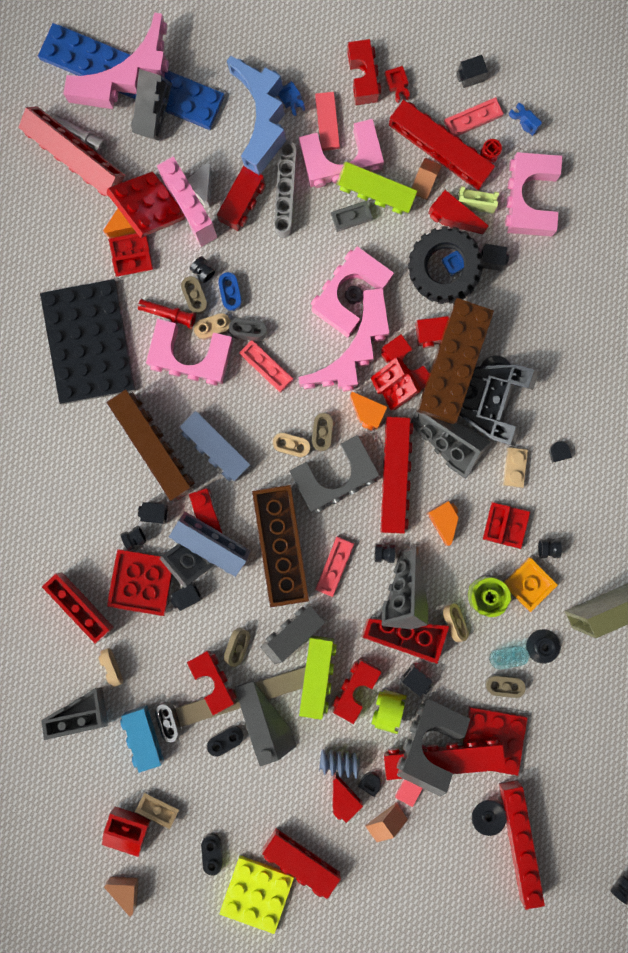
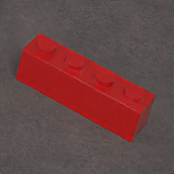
[42,572,115,644]
[262,828,341,899]

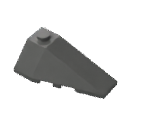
[410,410,490,479]
[382,546,428,629]
[235,681,297,767]

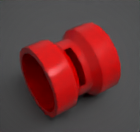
[480,139,502,163]

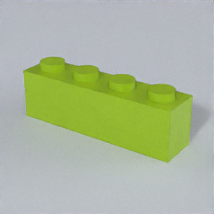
[336,162,417,215]
[299,635,337,720]

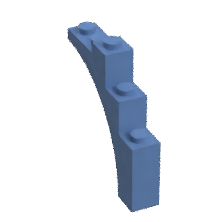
[227,56,286,176]

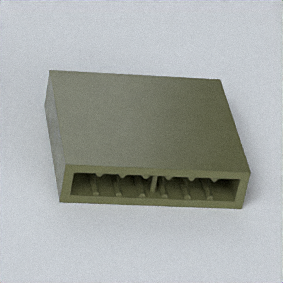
[565,584,628,638]

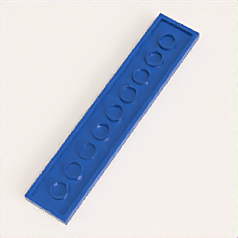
[38,23,224,130]

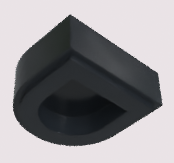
[549,441,572,463]
[358,772,381,797]

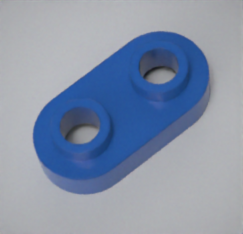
[218,272,242,311]

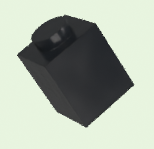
[456,55,488,88]
[481,243,509,271]
[138,502,168,524]
[171,582,203,611]
[400,664,432,697]

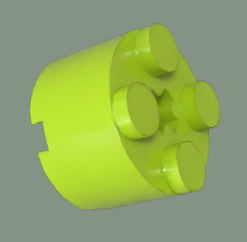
[468,576,511,617]
[371,689,407,734]

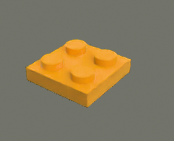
[503,557,558,612]

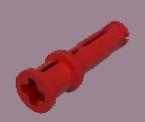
[138,298,196,329]

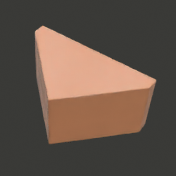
[412,158,442,200]
[365,802,408,842]
[104,877,138,917]

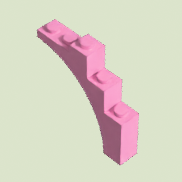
[63,13,169,109]
[299,288,389,392]

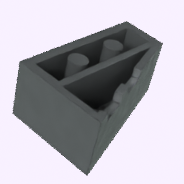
[131,69,172,141]
[260,606,325,665]
[41,687,108,740]

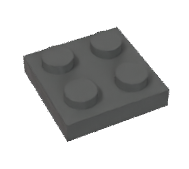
[160,544,214,588]

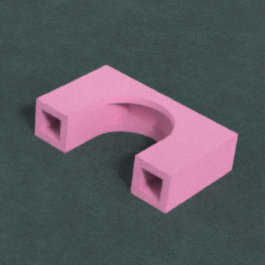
[299,119,384,188]
[505,152,562,237]
[157,156,217,247]
[311,246,394,338]
[146,319,233,386]

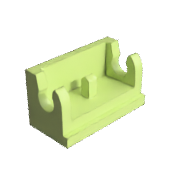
[458,186,499,214]

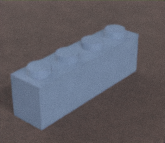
[180,411,251,482]
[169,511,251,577]

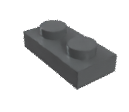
[331,201,373,232]

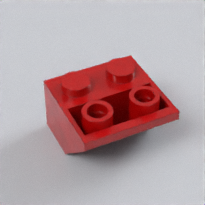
[102,806,151,857]

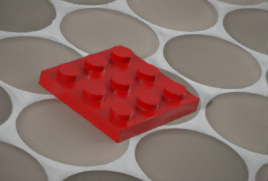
[106,171,185,238]
[107,549,172,616]
[463,706,528,776]

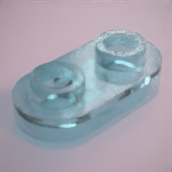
[489,645,529,670]

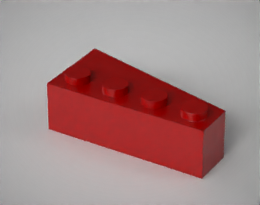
[361,619,449,664]

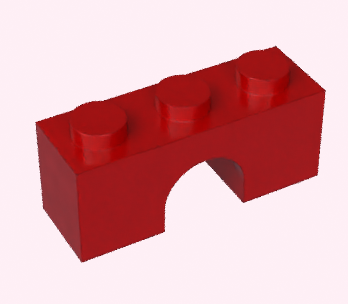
[347,39,381,106]
[381,334,429,392]
[187,651,237,716]
[331,658,381,724]

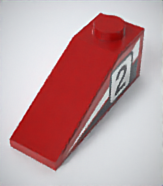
[189,488,223,534]

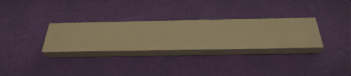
[175,666,306,727]

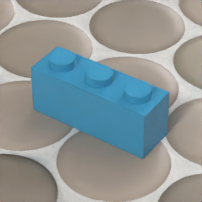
[120,705,164,773]

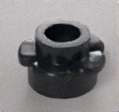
[345,286,363,304]

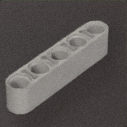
[274,141,297,238]

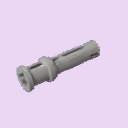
[53,115,107,155]

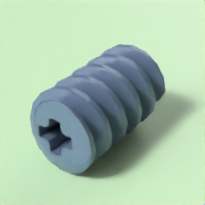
[319,749,360,779]

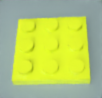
[219,855,294,934]

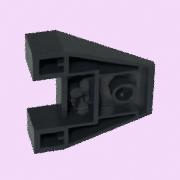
[459,364,539,445]

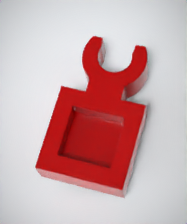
[384,66,410,103]

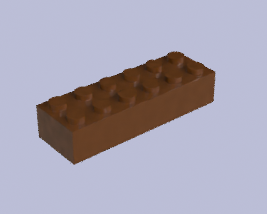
[416,298,494,424]
[106,390,195,502]
[252,485,309,608]

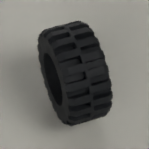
[408,226,483,304]

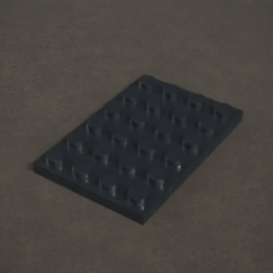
[40,279,136,405]

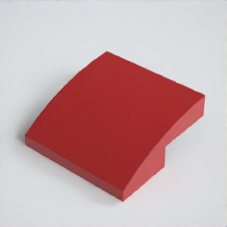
[108,233,153,277]
[371,357,421,410]
[483,502,531,549]

